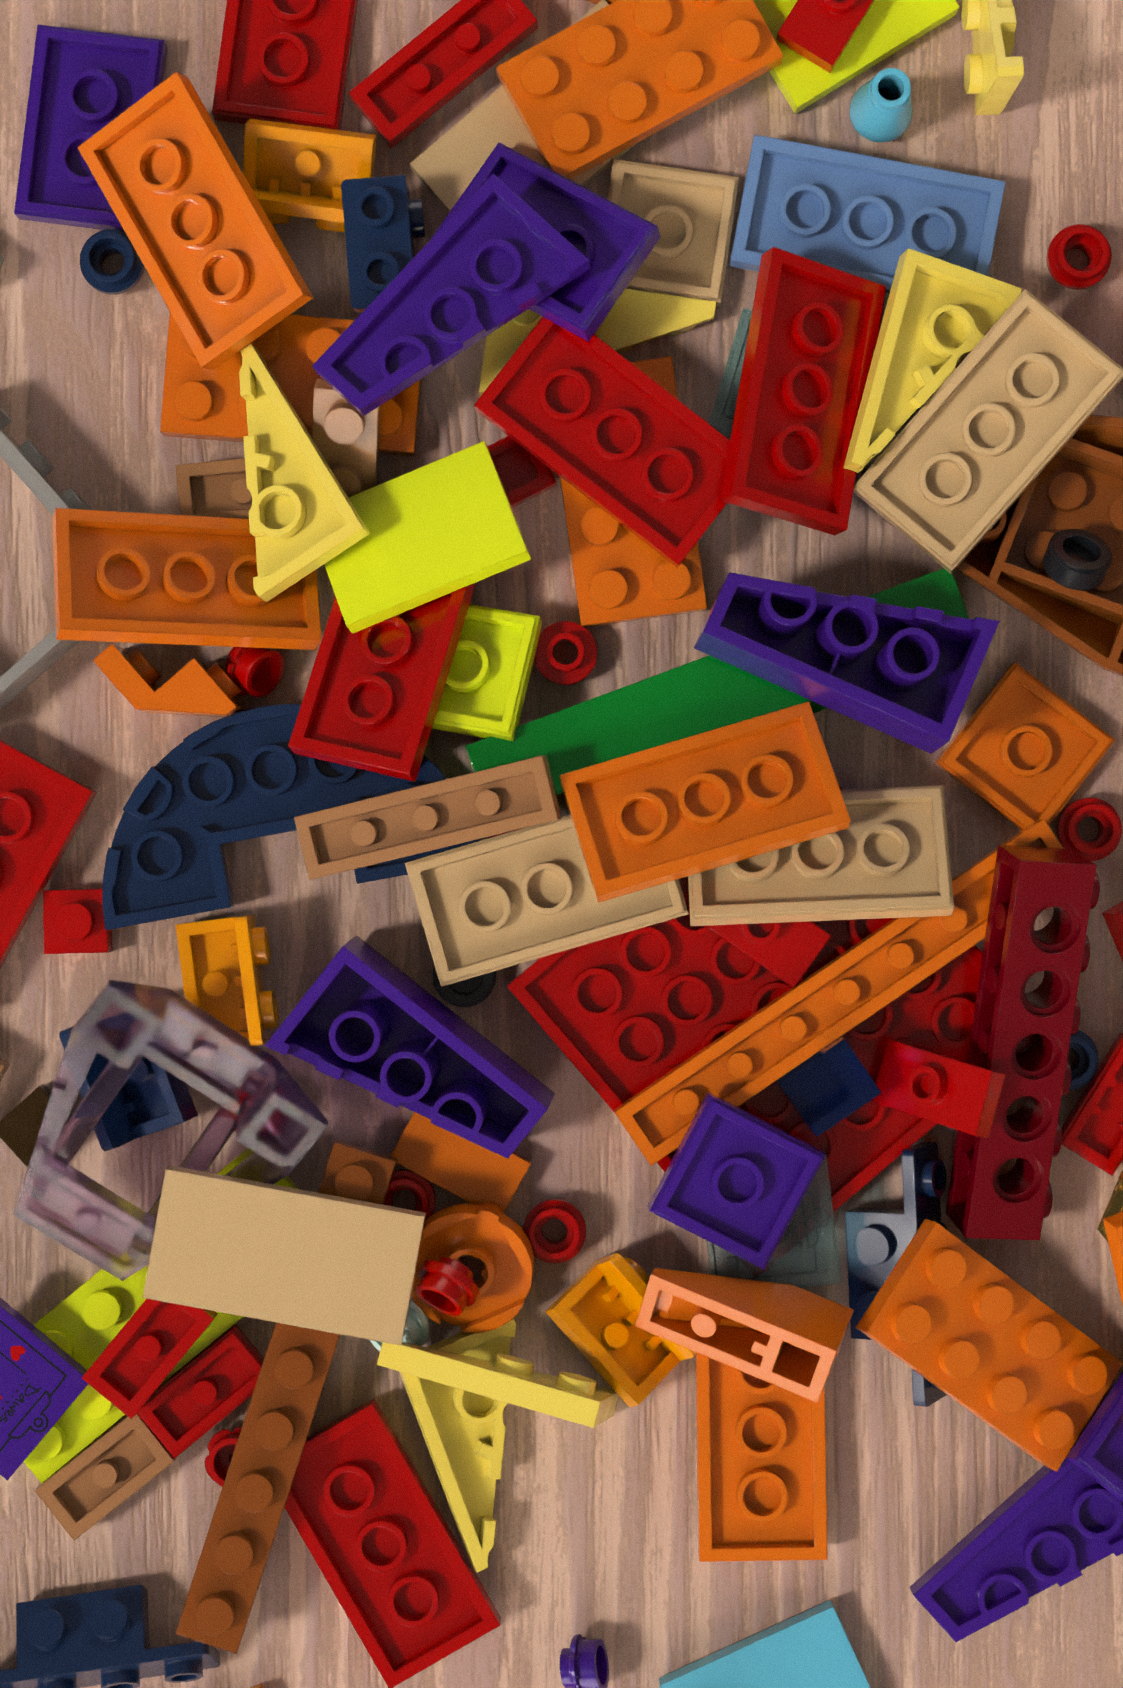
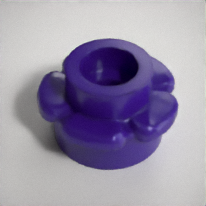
[560,1634,609,1688]

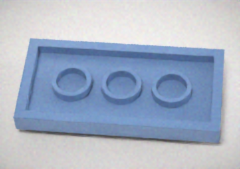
[729,134,1006,294]

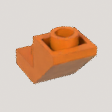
[93,644,244,718]

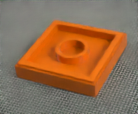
[934,662,1115,831]

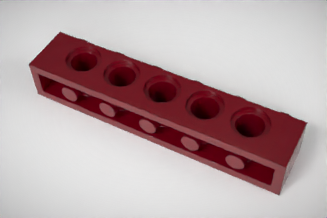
[946,845,1100,1240]

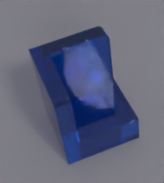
[776,1036,881,1137]

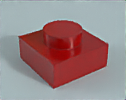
[43,889,112,954]

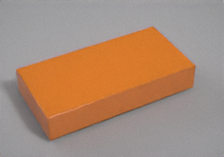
[390,1112,531,1212]

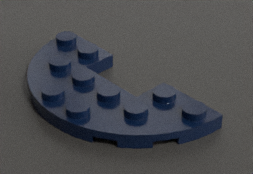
[102,704,478,930]

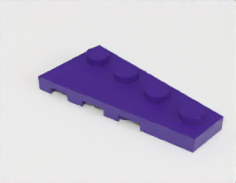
[312,173,591,416]
[909,1429,1123,1642]

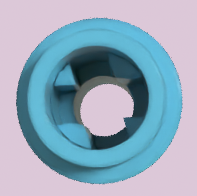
[850,68,913,142]

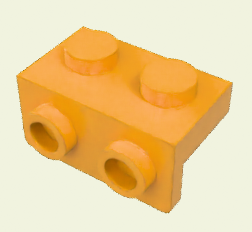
[243,119,376,232]
[175,914,279,1051]
[545,1253,697,1407]

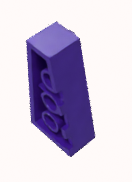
[694,572,1000,754]
[265,935,555,1159]

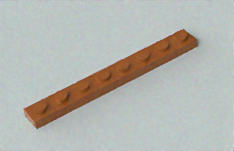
[175,1139,398,1654]

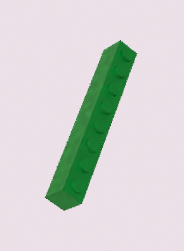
[465,568,969,796]

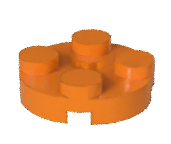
[411,1201,535,1333]

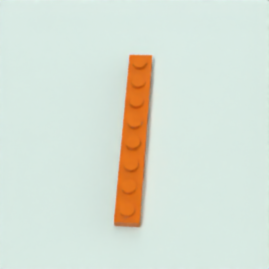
[614,819,1064,1166]

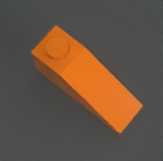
[635,1268,854,1403]

